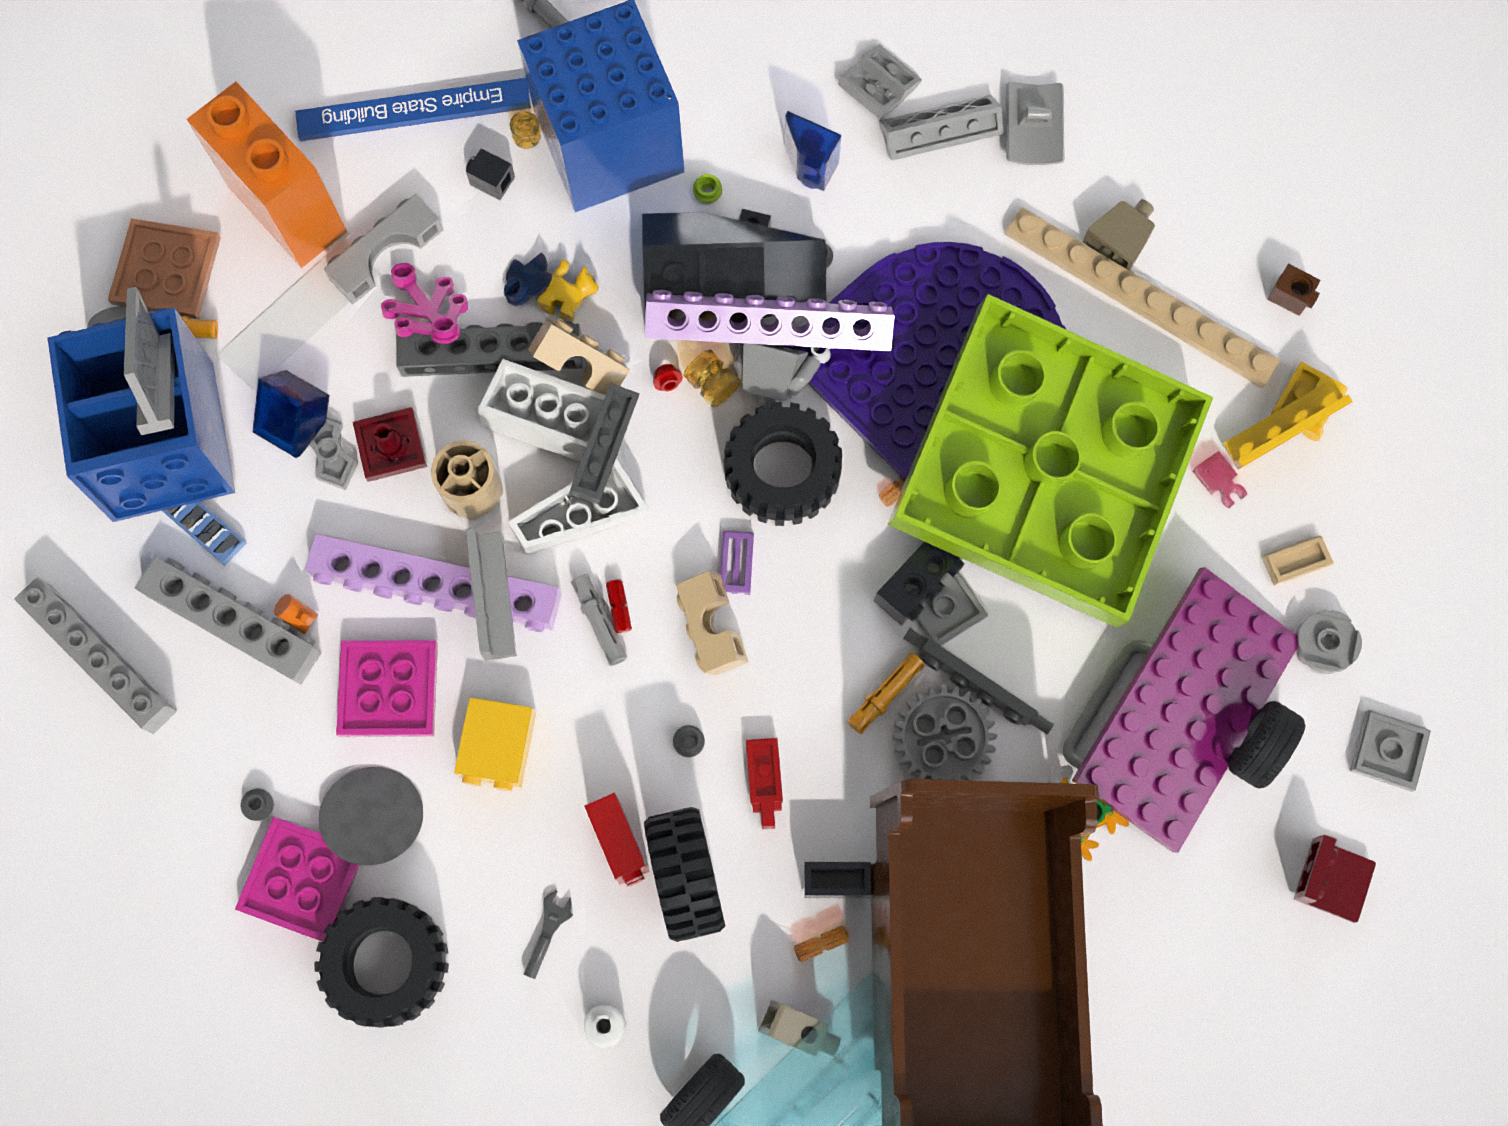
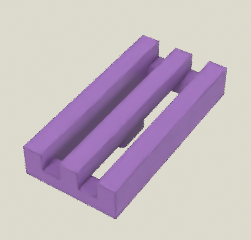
[720,531,754,595]

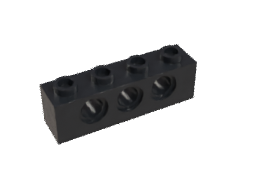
[874,542,965,626]

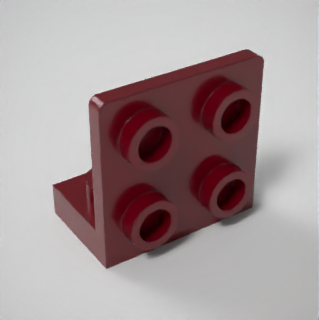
[1293,834,1376,923]

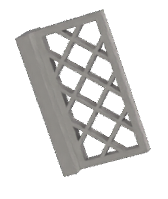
[124,287,175,435]

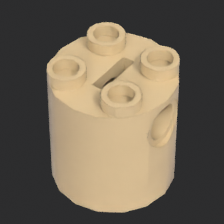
[431,441,503,520]

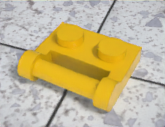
[1270,361,1348,441]

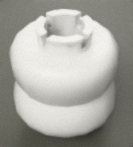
[584,1005,627,1048]

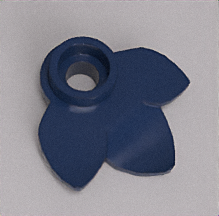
[504,253,552,306]

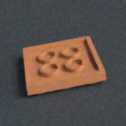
[108,218,221,319]

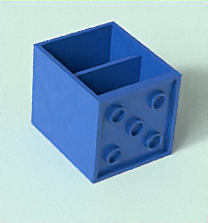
[517,0,685,213]
[47,308,235,522]

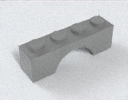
[324,194,444,305]

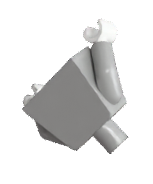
[733,343,831,409]

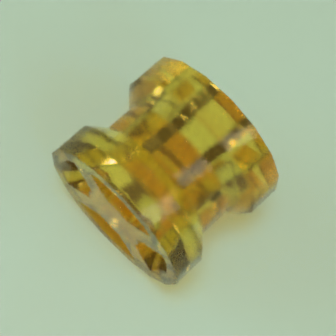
[509,111,541,149]

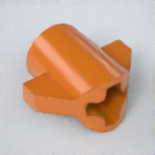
[274,594,319,634]

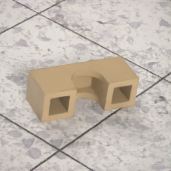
[528,318,630,395]
[676,571,749,675]

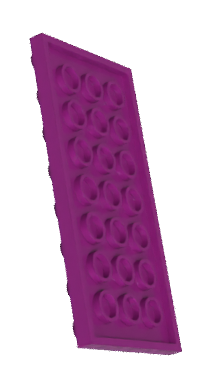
[1072,567,1298,853]

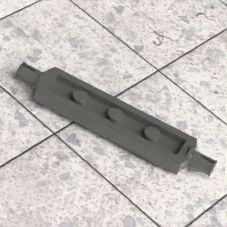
[903,627,1054,735]

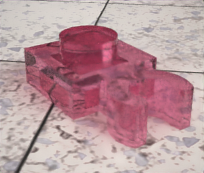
[1192,451,1248,509]

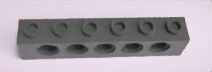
[396,321,583,377]

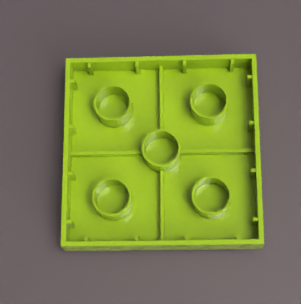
[887,294,1214,627]

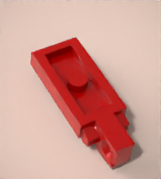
[746,737,783,830]

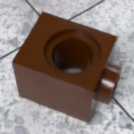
[1267,263,1321,316]

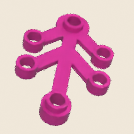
[381,263,468,344]

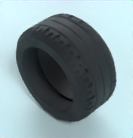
[1228,701,1306,789]
[660,1053,745,1126]

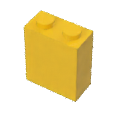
[454,697,536,791]

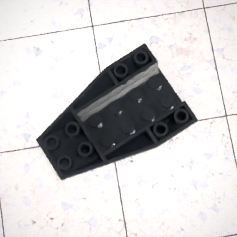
[642,212,827,323]

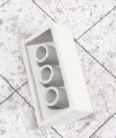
[478,359,606,462]

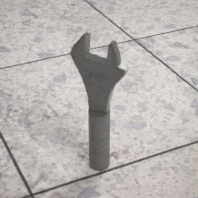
[523,890,574,979]

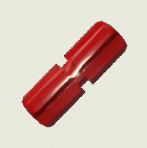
[606,579,632,633]

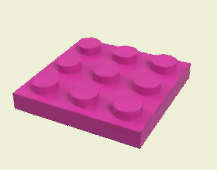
[336,640,438,737]
[234,816,360,942]

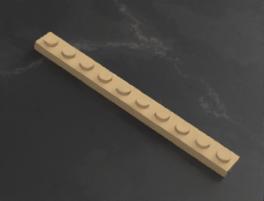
[1005,207,1281,388]

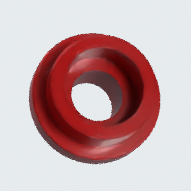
[652,364,683,392]

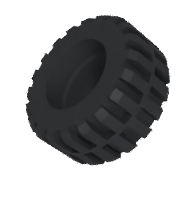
[724,402,843,526]
[644,807,726,942]
[314,897,449,1028]

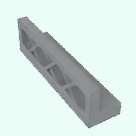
[879,95,1004,160]
[465,528,517,661]

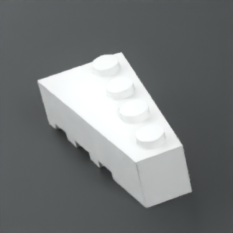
[508,458,649,554]

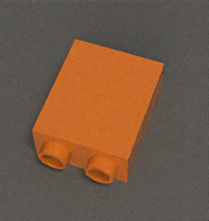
[186,81,348,268]

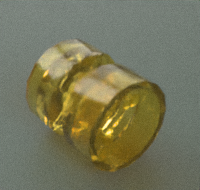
[683,349,741,407]

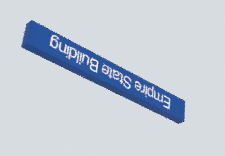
[295,78,531,142]

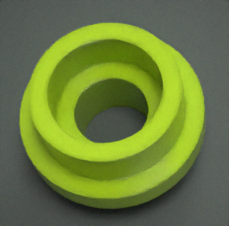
[693,174,722,204]

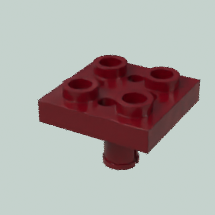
[352,407,428,482]

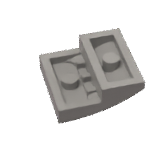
[838,44,922,120]

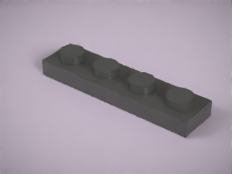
[569,383,640,505]

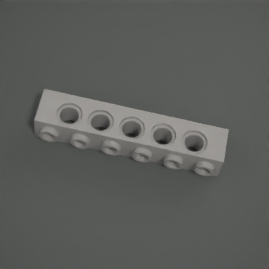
[134,556,321,685]
[14,577,177,735]

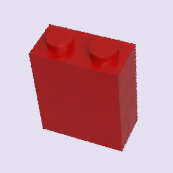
[584,792,650,887]

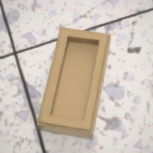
[1262,535,1334,586]

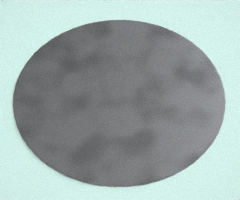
[319,767,423,865]

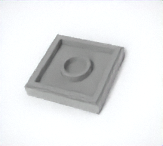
[908,572,988,646]
[1350,710,1431,792]

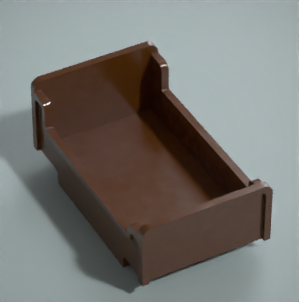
[870,779,1103,1126]

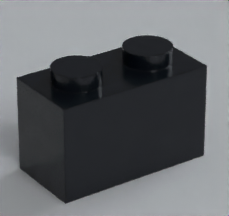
[804,862,871,898]

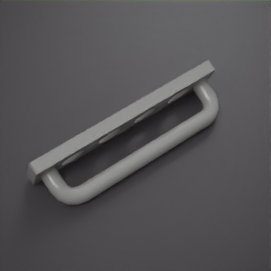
[1063,640,1153,769]

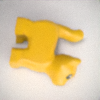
[537,260,599,322]

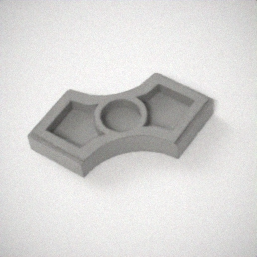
[303,412,358,491]

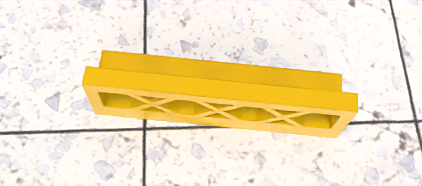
[1222,379,1353,470]

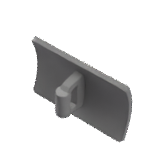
[1006,81,1065,165]

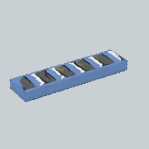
[162,502,247,566]

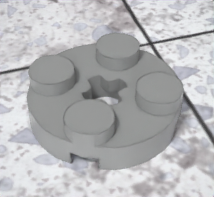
[1296,610,1362,674]

